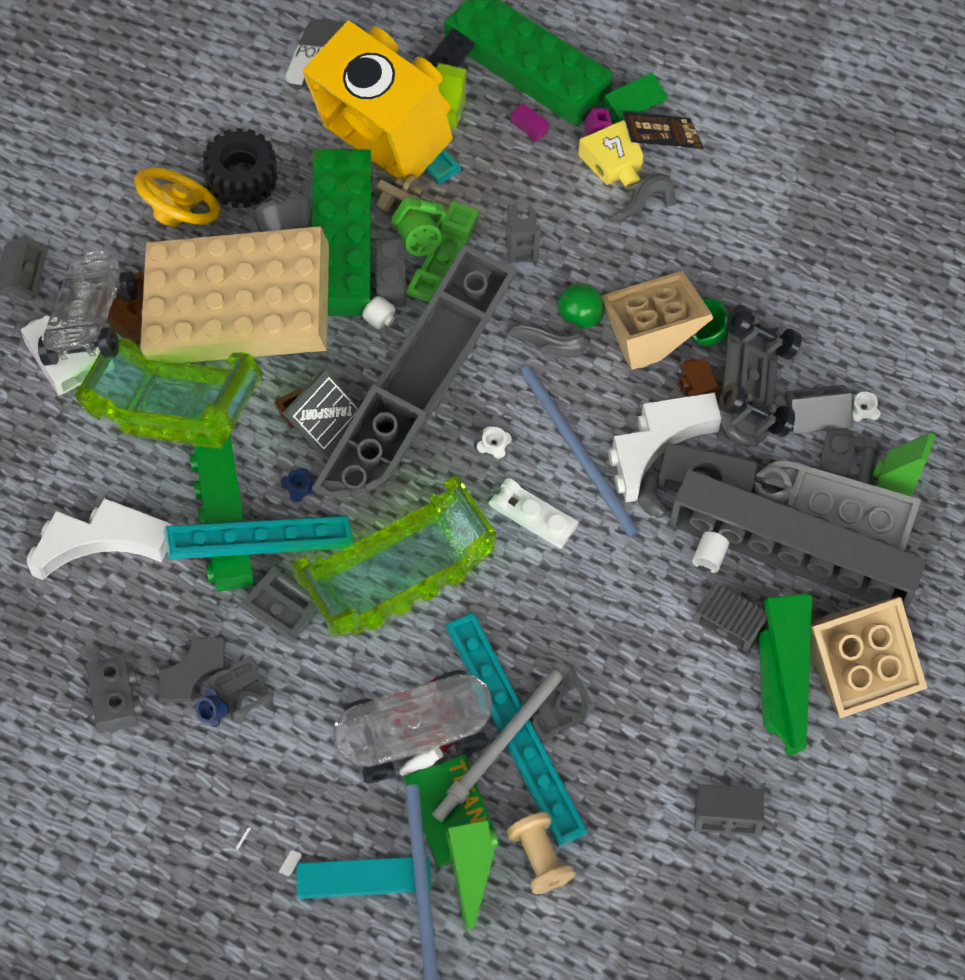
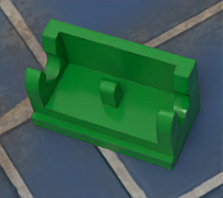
[600,72,668,125]

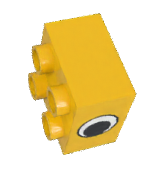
[302,20,453,180]

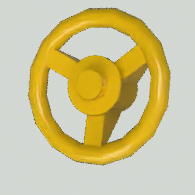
[134,167,221,227]

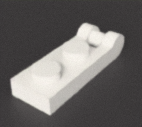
[489,478,578,549]

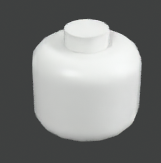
[362,296,395,329]

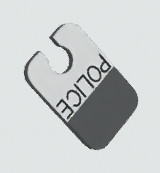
[286,19,357,88]

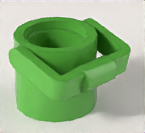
[391,198,446,256]

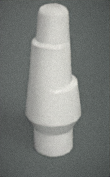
[399,746,443,776]

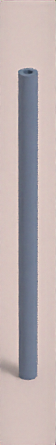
[520,365,640,538]
[405,785,439,980]

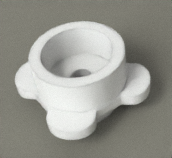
[852,392,881,422]
[477,426,512,459]

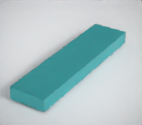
[296,856,431,899]

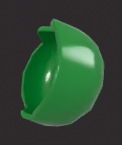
[557,284,605,329]
[690,298,729,346]

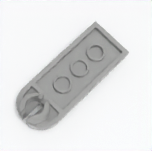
[754,460,921,551]

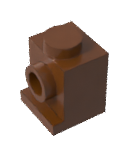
[678,357,719,398]

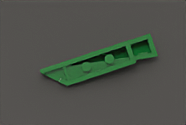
[758,594,812,755]

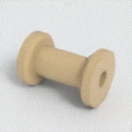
[506,812,576,894]

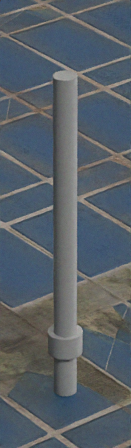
[432,670,563,822]

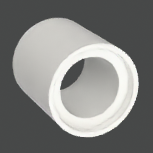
[692,532,729,573]

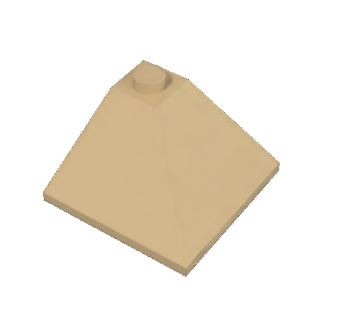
[601,270,713,370]
[810,597,927,718]

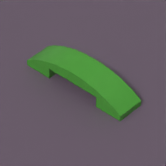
[406,201,479,303]

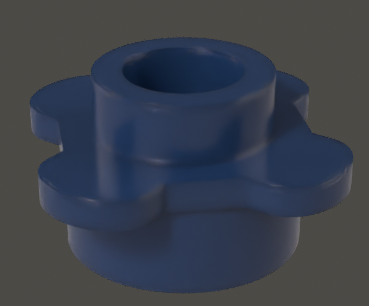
[281,468,315,502]
[196,688,229,727]

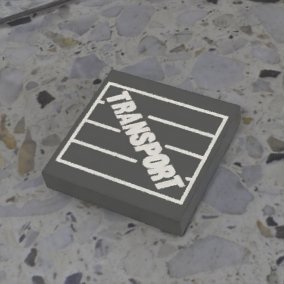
[282,370,359,457]

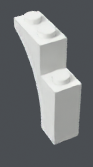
[608,393,721,503]
[27,498,172,580]

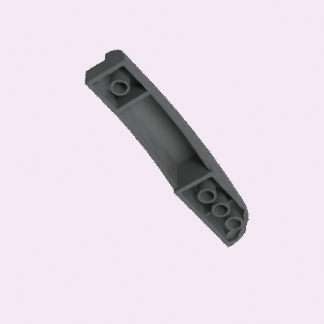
[312,244,516,498]

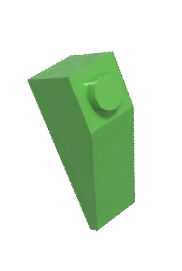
[872,432,936,497]
[446,821,498,931]

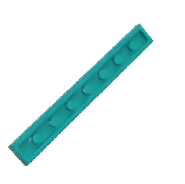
[445,612,588,848]

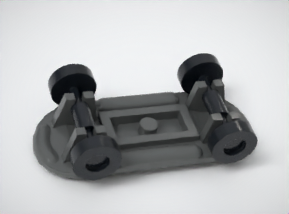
[719,305,802,447]

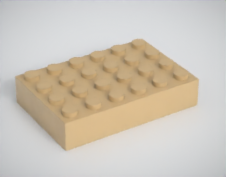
[140,226,329,366]

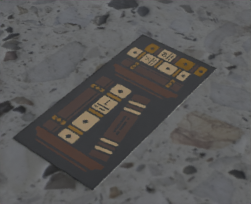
[622,111,704,150]

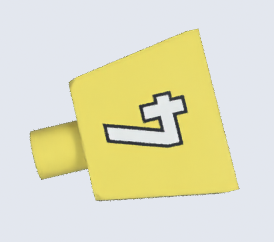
[578,120,643,190]

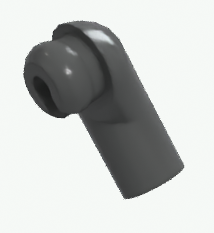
[638,475,667,518]

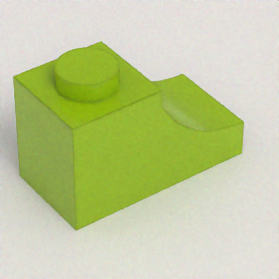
[437,63,466,129]

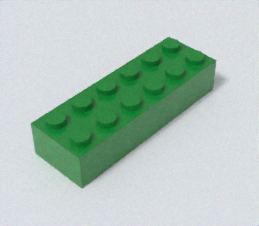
[444,0,613,127]
[311,149,372,316]

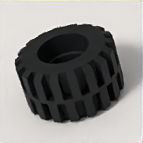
[203,128,277,208]

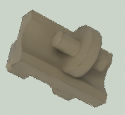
[374,175,424,215]

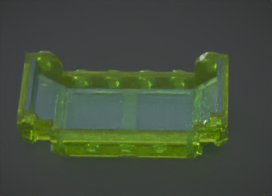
[74,339,264,449]
[292,475,497,637]

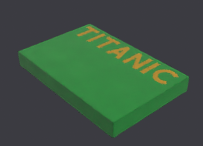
[403,755,500,869]

